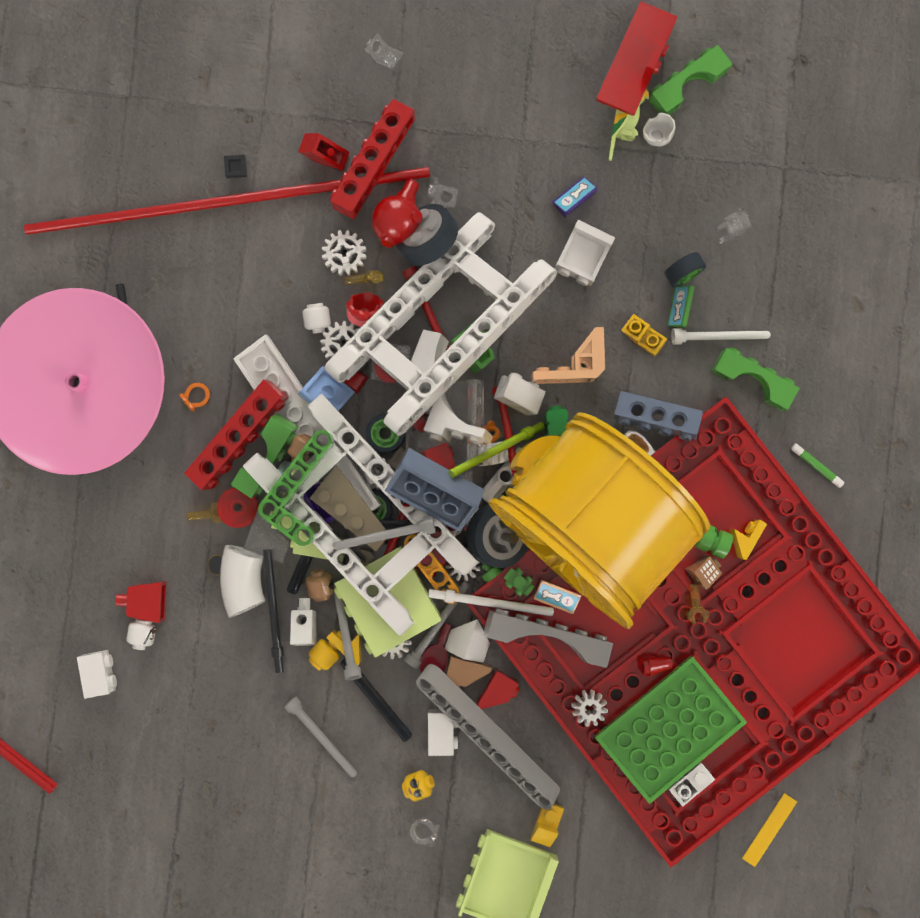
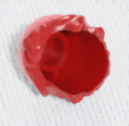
[346,292,384,328]

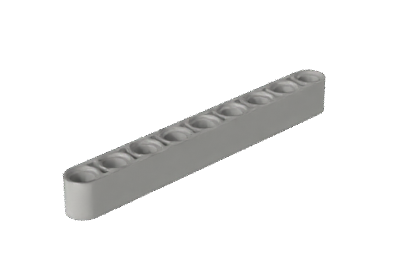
[416,664,560,810]

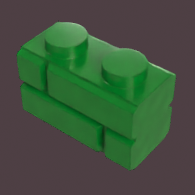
[543,406,568,436]

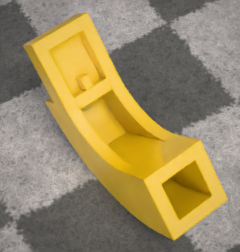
[509,436,560,488]

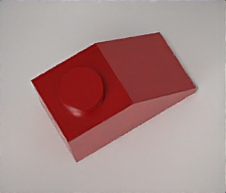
[298,133,350,171]
[476,668,520,709]

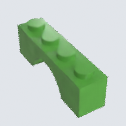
[649,45,733,115]
[710,347,800,411]
[231,413,299,499]

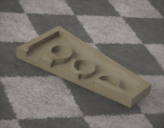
[310,465,386,551]

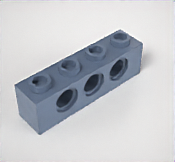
[614,391,703,441]

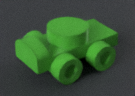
[504,567,535,597]

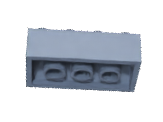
[385,448,484,532]

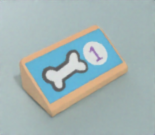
[534,579,581,614]

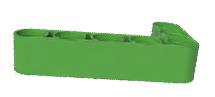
[258,430,334,546]

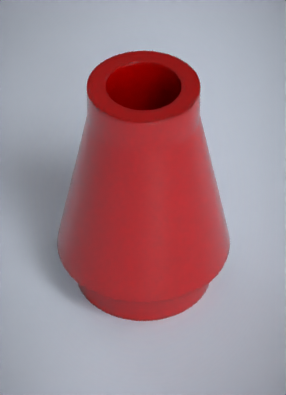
[639,656,673,677]

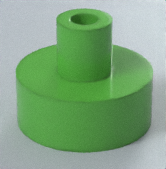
[481,564,503,583]

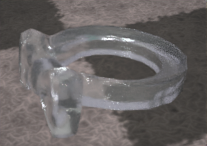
[410,818,440,847]

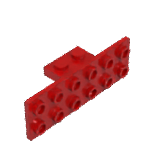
[596,2,677,116]

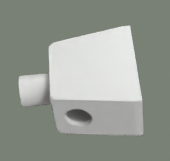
[290,598,317,646]

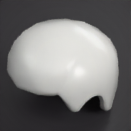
[643,113,675,147]

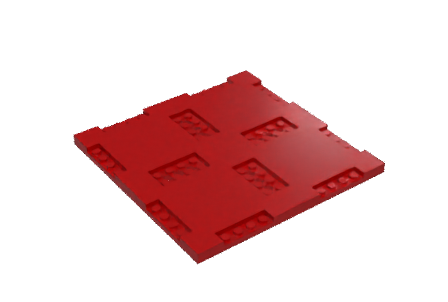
[466,396,920,868]

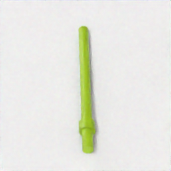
[448,422,545,478]

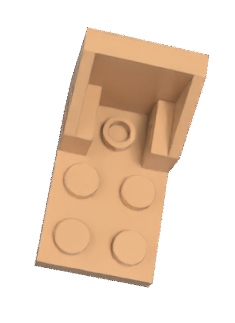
[530,327,605,384]

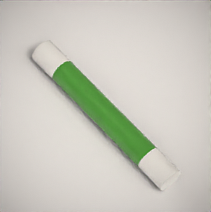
[791,443,845,488]

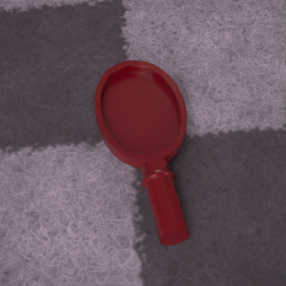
[420,622,452,673]

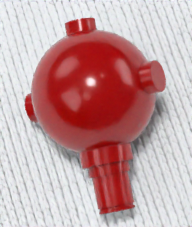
[371,179,422,248]

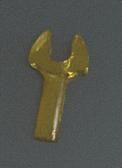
[344,270,384,285]
[187,502,222,523]
[686,584,709,625]

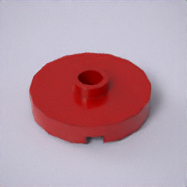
[216,487,259,528]

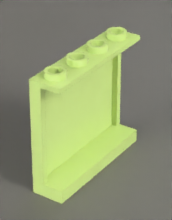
[334,546,442,658]
[456,829,559,918]

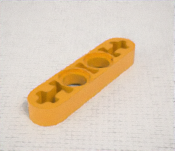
[404,533,460,604]

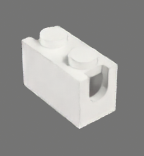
[494,373,546,416]
[77,650,117,699]
[428,709,458,756]

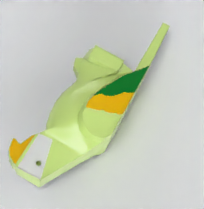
[609,90,649,161]

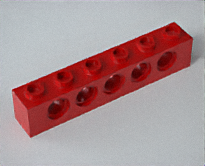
[330,99,415,220]
[184,379,289,490]

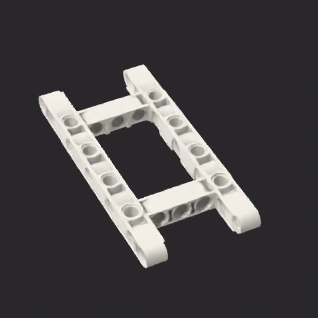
[325,212,557,436]
[243,393,478,636]

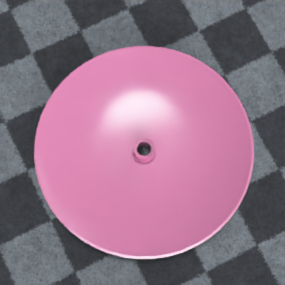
[0,288,165,475]

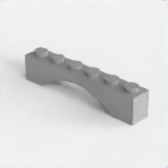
[483,608,613,668]

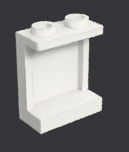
[555,220,615,286]

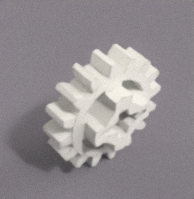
[322,230,367,276]
[320,321,360,360]

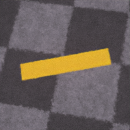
[742,793,797,867]

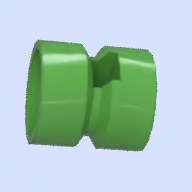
[694,525,733,559]

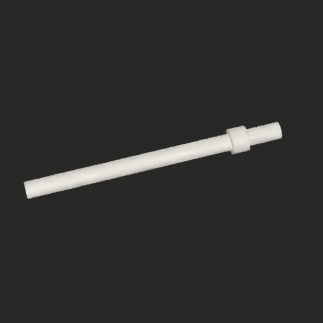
[428,589,554,616]

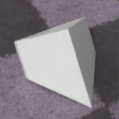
[445,619,490,663]

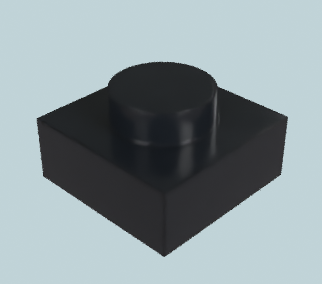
[224,154,247,178]

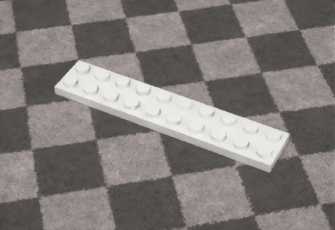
[233,334,381,529]

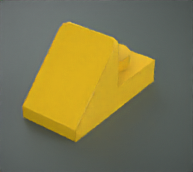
[730,520,767,560]
[326,629,361,665]
[530,804,564,847]

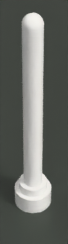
[671,328,771,345]

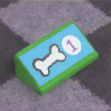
[667,285,695,329]

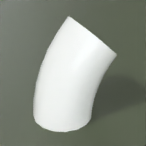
[220,545,266,618]

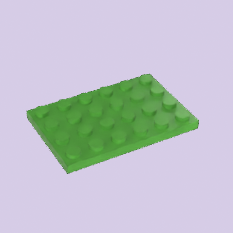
[594,656,747,804]

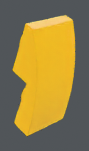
[621,314,667,357]

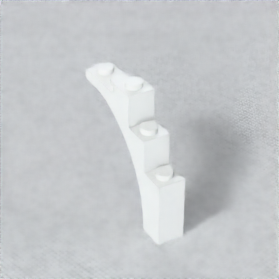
[411,330,493,445]

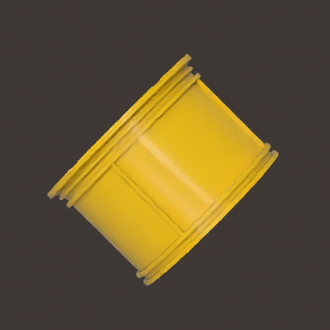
[488,412,710,629]

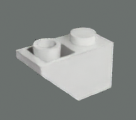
[669,762,715,807]

